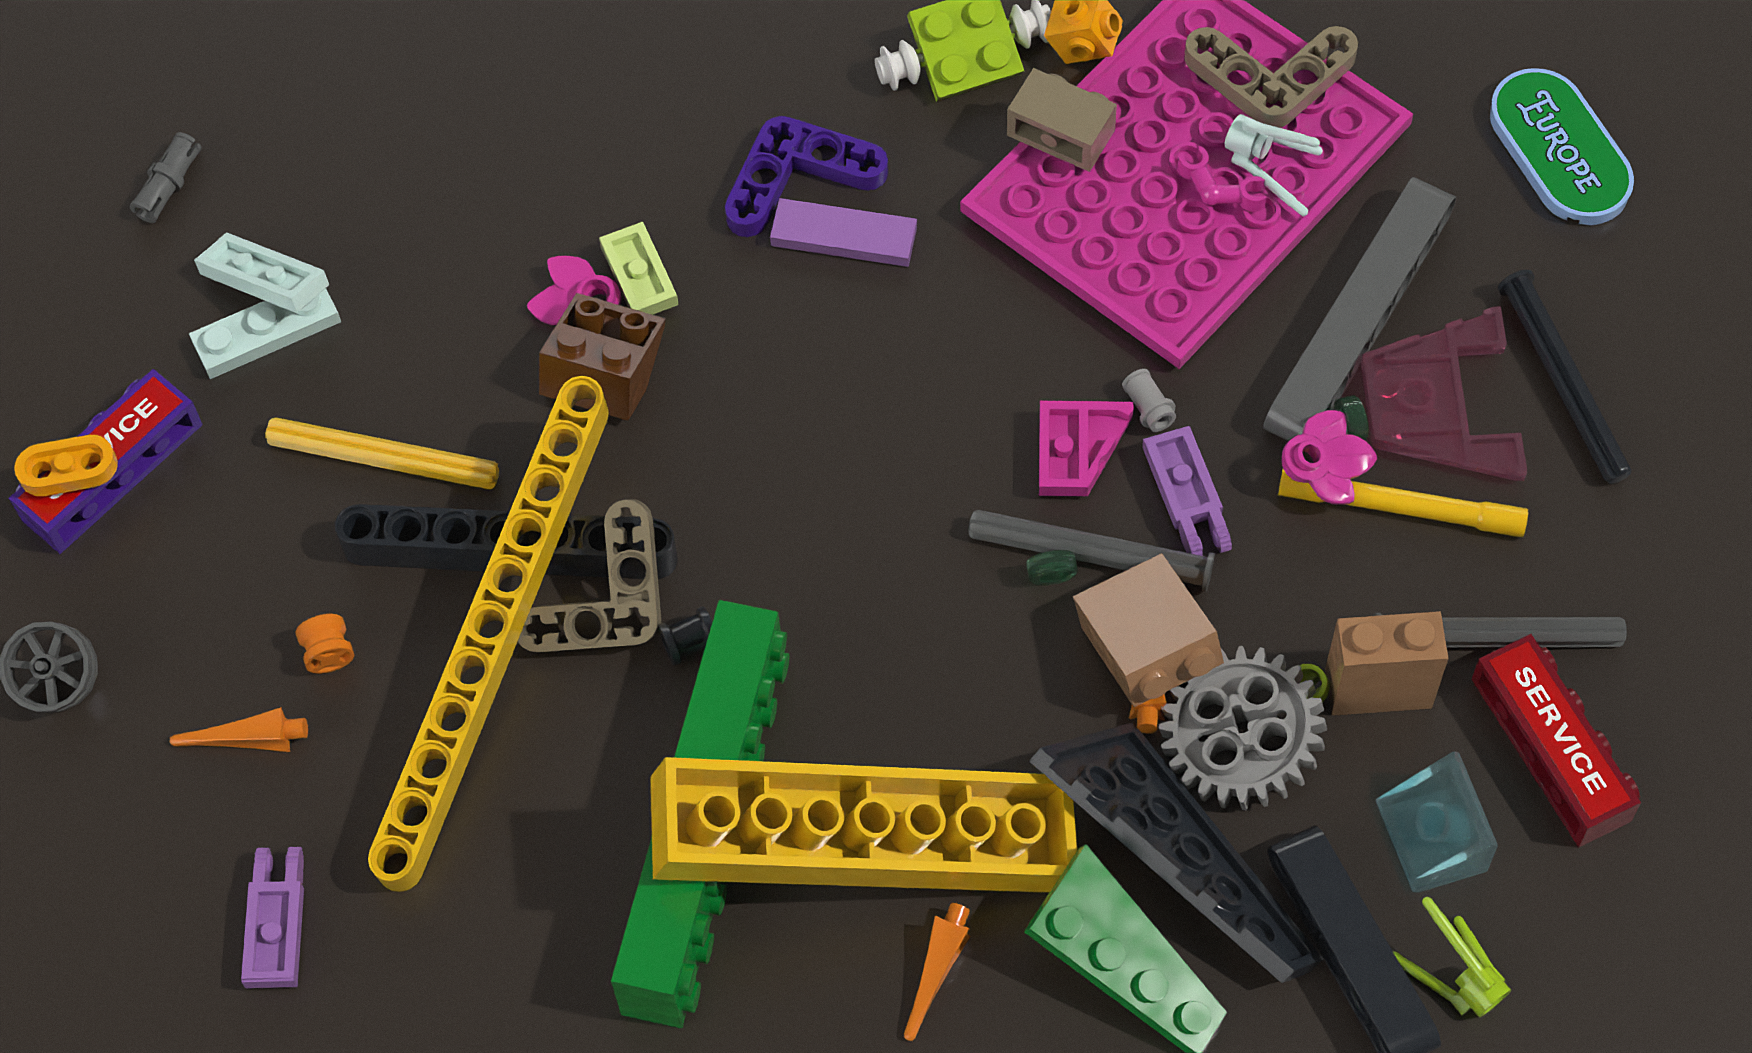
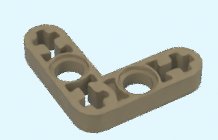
[1184,26,1358,128]
[518,499,661,652]

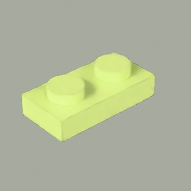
[599,222,679,315]

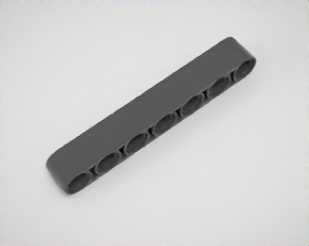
[1263,177,1457,441]

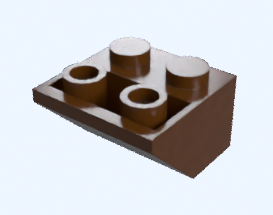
[539,293,665,421]

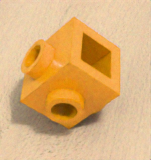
[1044,0,1123,64]

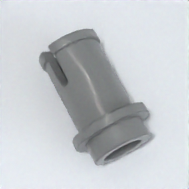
[1122,369,1176,432]

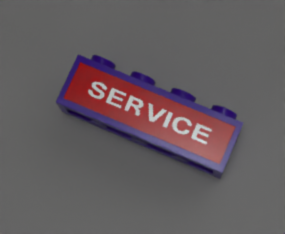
[9,369,203,554]

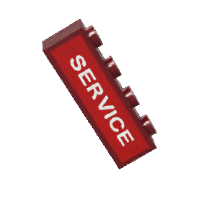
[1471,634,1641,848]

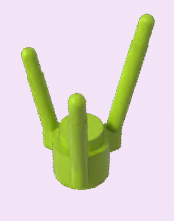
[1393,897,1511,1018]

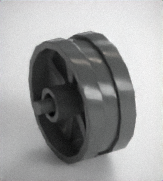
[0,622,98,712]

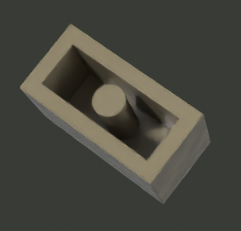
[1007,68,1117,172]

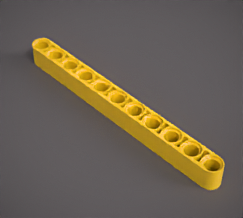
[368,376,609,892]

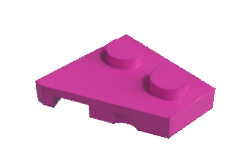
[1039,401,1133,496]

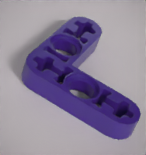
[725,116,888,237]

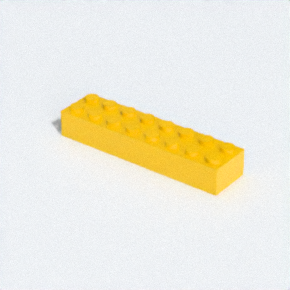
[651,757,1077,892]

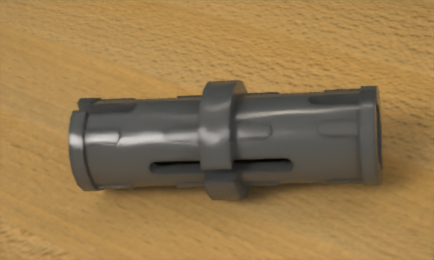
[129,132,202,223]

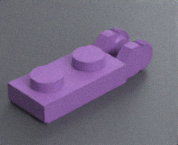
[1142,426,1232,556]
[241,847,304,988]

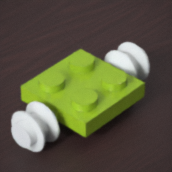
[875,0,1051,102]

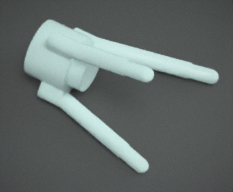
[1225,114,1323,216]

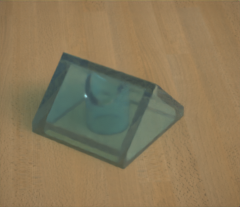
[1375,751,1498,892]

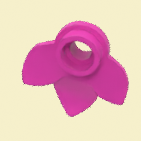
[527,256,621,325]
[1282,410,1377,504]

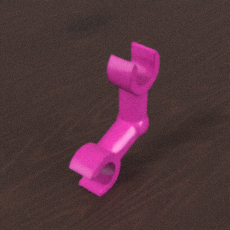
[1177,146,1267,212]

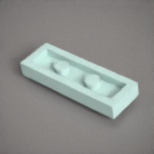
[194,232,329,313]
[189,288,341,379]

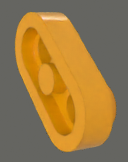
[14,435,118,496]

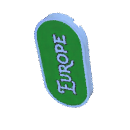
[1490,68,1634,225]

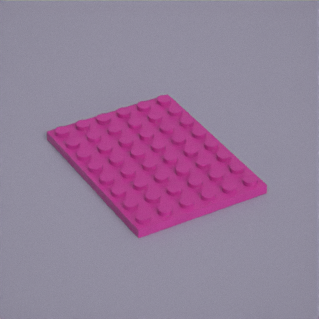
[960,0,1413,369]

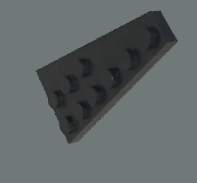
[1029,722,1323,983]

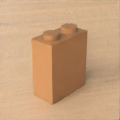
[1073,553,1224,707]
[1325,611,1448,716]

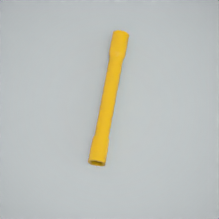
[1278,469,1528,538]

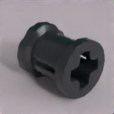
[658,606,712,666]

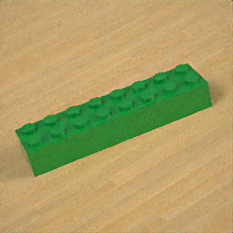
[611,600,790,1028]

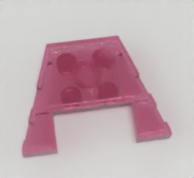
[1361,306,1527,481]

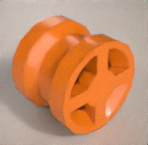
[295,614,355,674]

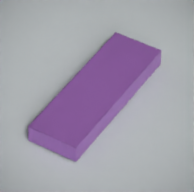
[770,198,917,267]

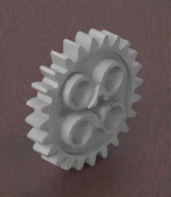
[1159,646,1327,810]

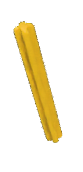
[265,417,499,489]

